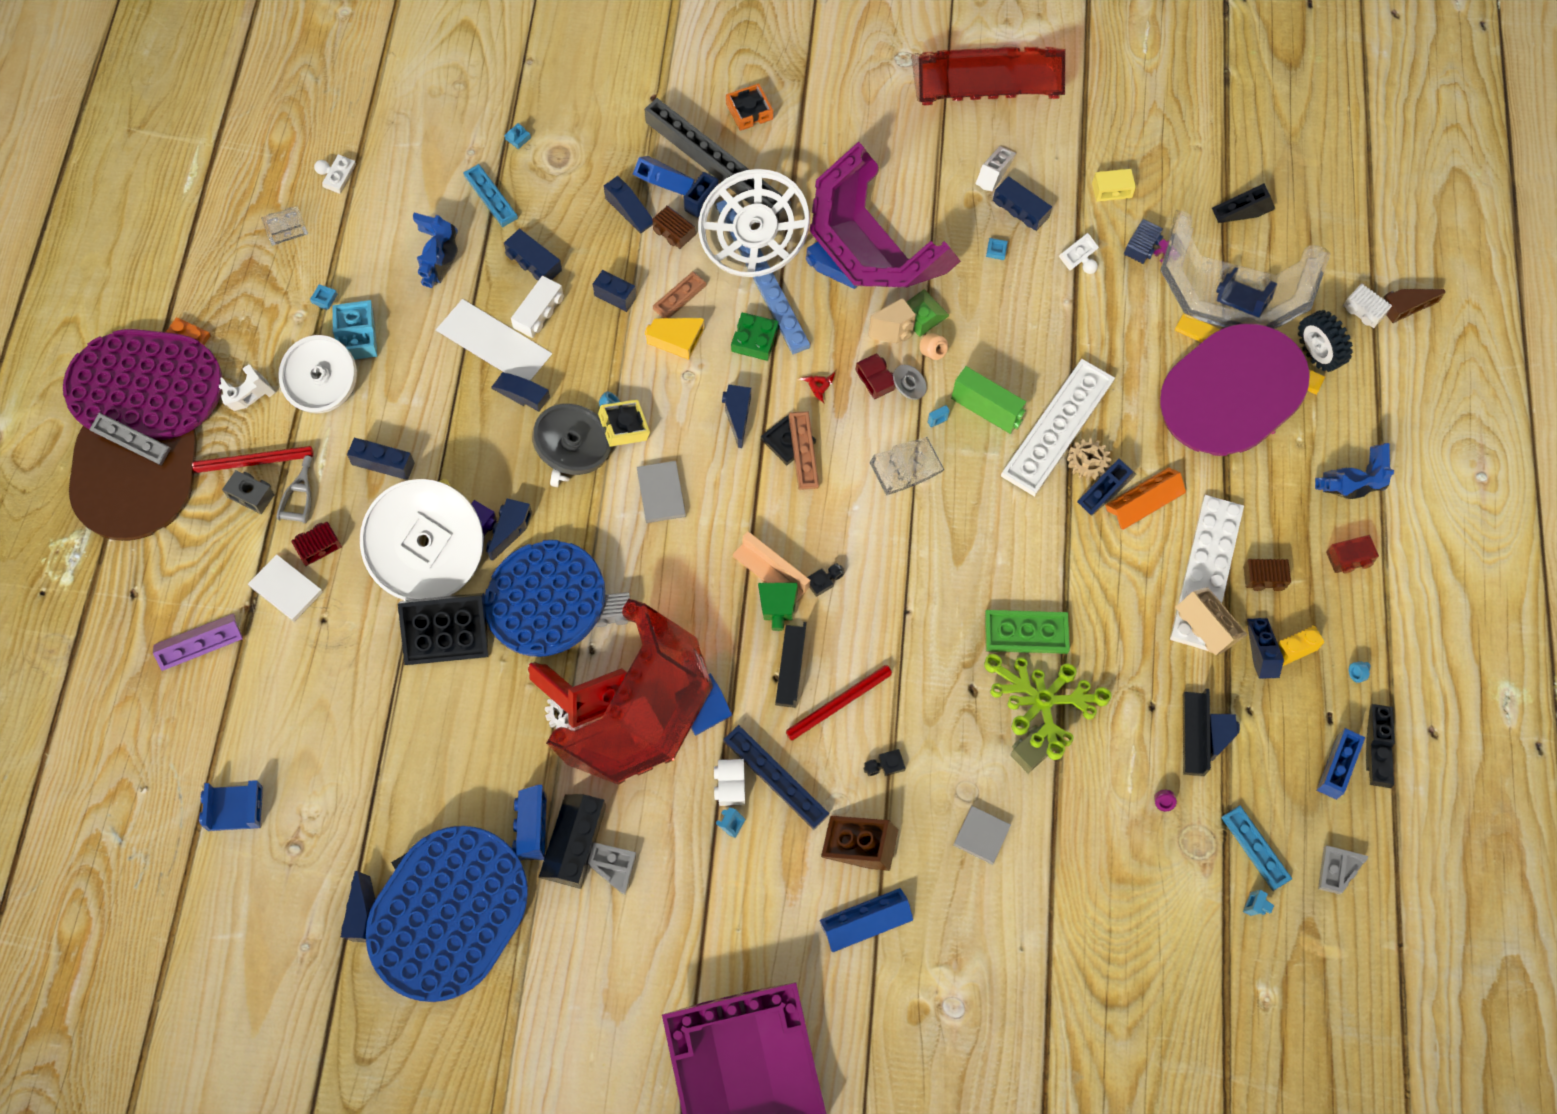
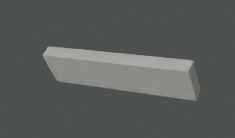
[89,413,171,466]

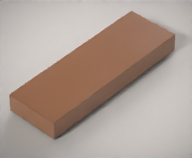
[653,271,706,318]

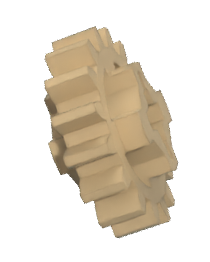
[1067,438,1111,481]

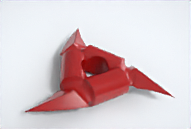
[799,372,835,404]

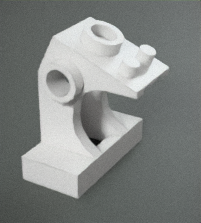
[219,364,276,411]

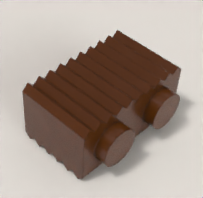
[652,205,695,249]
[1243,559,1291,591]

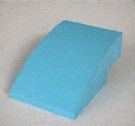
[332,300,377,360]

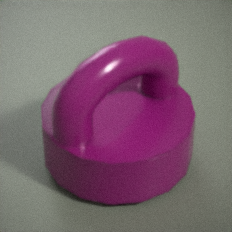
[1154,789,1177,812]

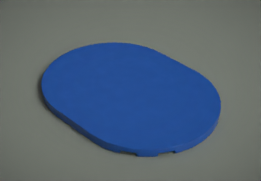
[366,826,527,1002]

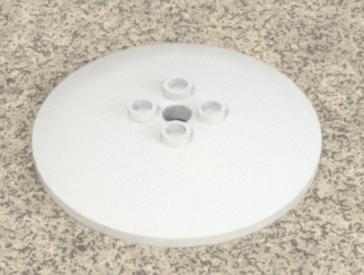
[360,479,483,600]

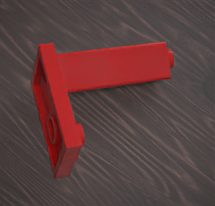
[528,662,627,728]

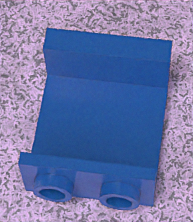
[199,780,263,831]

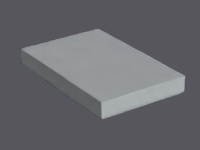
[637,461,686,523]

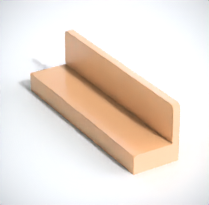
[733,531,810,602]

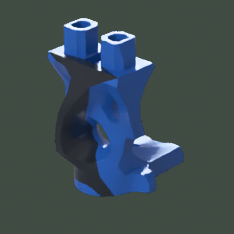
[413,212,458,288]
[1315,443,1394,499]

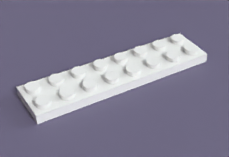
[1001,359,1115,497]
[1169,495,1244,651]

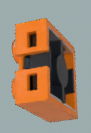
[726,83,773,131]

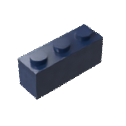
[992,176,1052,231]
[504,228,562,281]
[347,437,415,480]

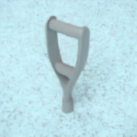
[277,456,312,524]

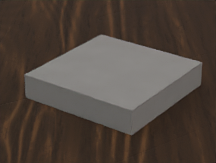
[953,806,1011,865]

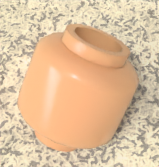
[920,333,948,360]

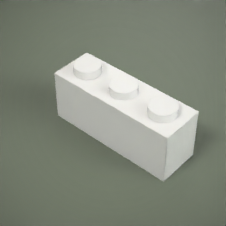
[511,276,564,338]

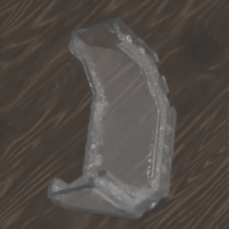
[1160,210,1331,329]

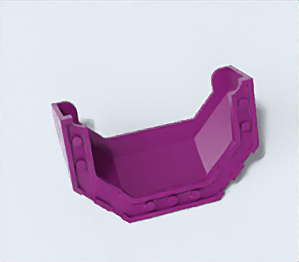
[810,142,961,288]

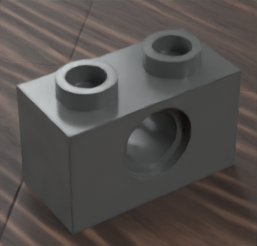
[222,470,275,515]

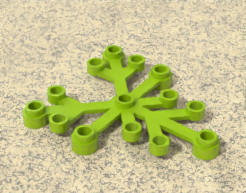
[984,654,1112,760]

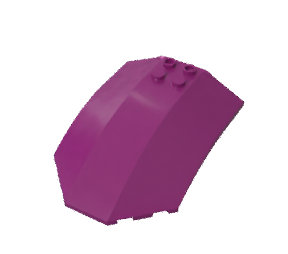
[662,982,826,1114]

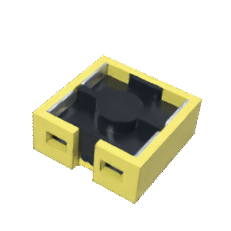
[598,400,650,447]

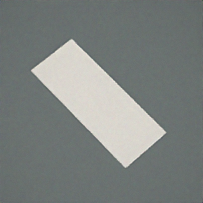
[436,299,552,380]

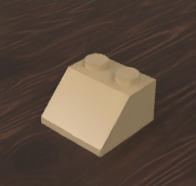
[868,298,916,344]

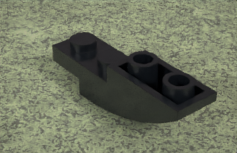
[1366,704,1395,788]

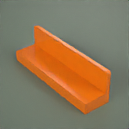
[1105,467,1186,530]

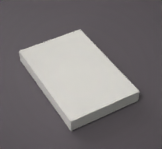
[248,555,323,622]

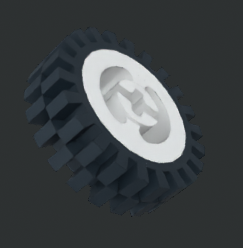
[1298,310,1353,372]

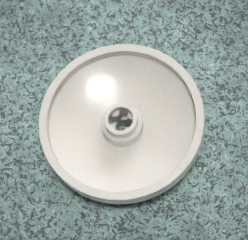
[279,335,357,414]

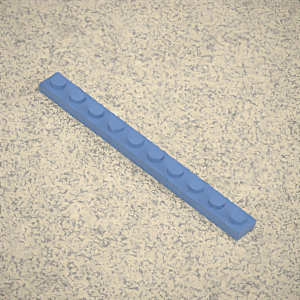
[716,200,810,355]

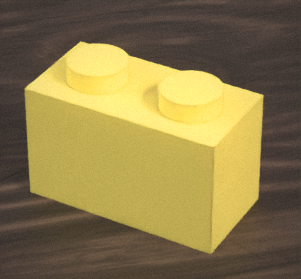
[1092,169,1136,202]

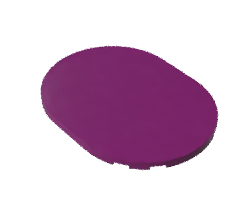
[1160,324,1310,456]
[63,329,222,440]

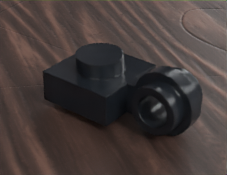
[807,563,845,597]
[863,749,906,776]

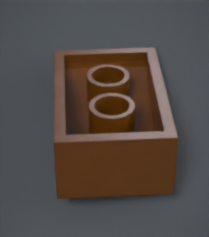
[821,816,899,871]

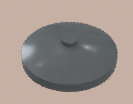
[532,404,611,475]

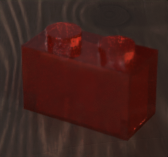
[1326,535,1379,574]

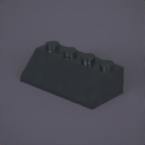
[539,794,606,889]

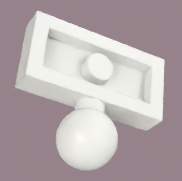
[314,154,356,194]
[1059,233,1099,274]

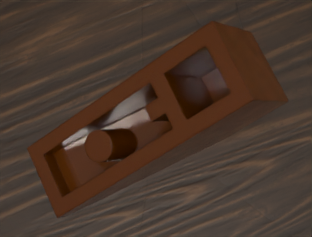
[1384,289,1446,323]

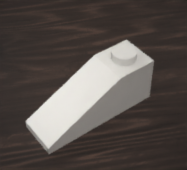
[976,146,1016,191]

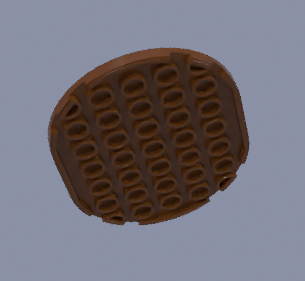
[69,426,197,541]

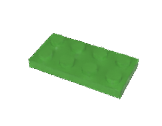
[985,610,1070,654]

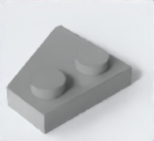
[588,843,636,895]
[1318,845,1368,894]

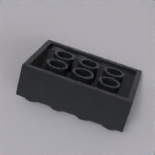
[398,593,489,665]

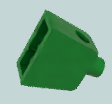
[758,583,798,631]

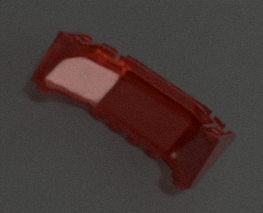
[911,47,1066,105]
[546,598,713,785]

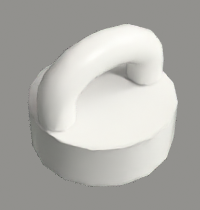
[550,469,570,487]

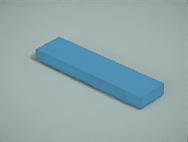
[463,164,518,227]
[1221,805,1292,891]

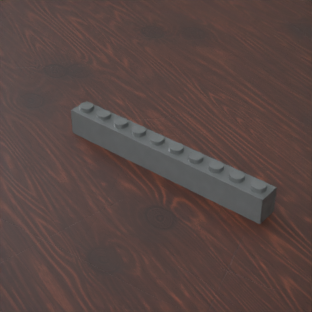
[644,98,792,223]

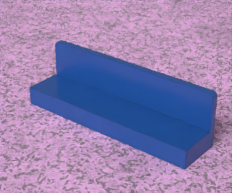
[819,888,913,952]

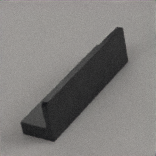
[775,622,807,708]
[1183,688,1211,776]

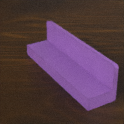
[153,613,243,671]

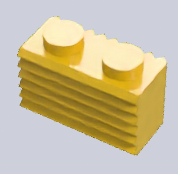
[1278,625,1324,666]

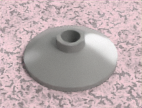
[893,365,927,400]

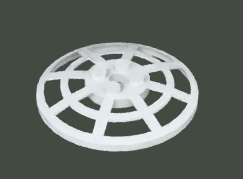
[698,169,810,277]

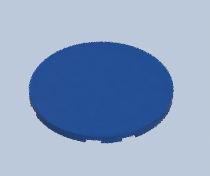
[485,540,606,657]

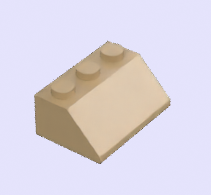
[1175,587,1248,655]

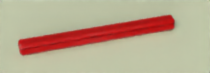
[192,446,314,473]
[786,665,892,741]

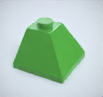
[906,289,949,337]

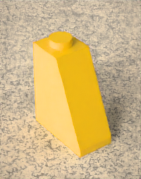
[645,318,705,360]

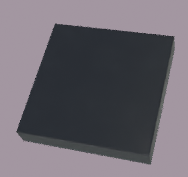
[761,414,816,466]

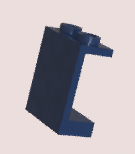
[1216,267,1277,318]

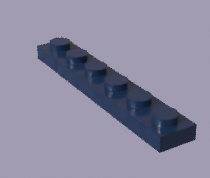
[723,725,829,830]

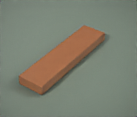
[788,411,819,490]

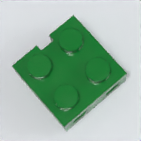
[731,312,779,361]

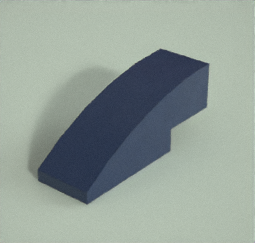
[491,372,550,412]

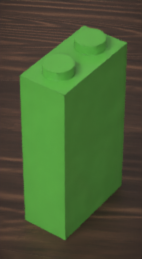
[951,366,1026,434]

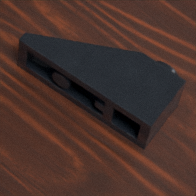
[1212,183,1275,223]

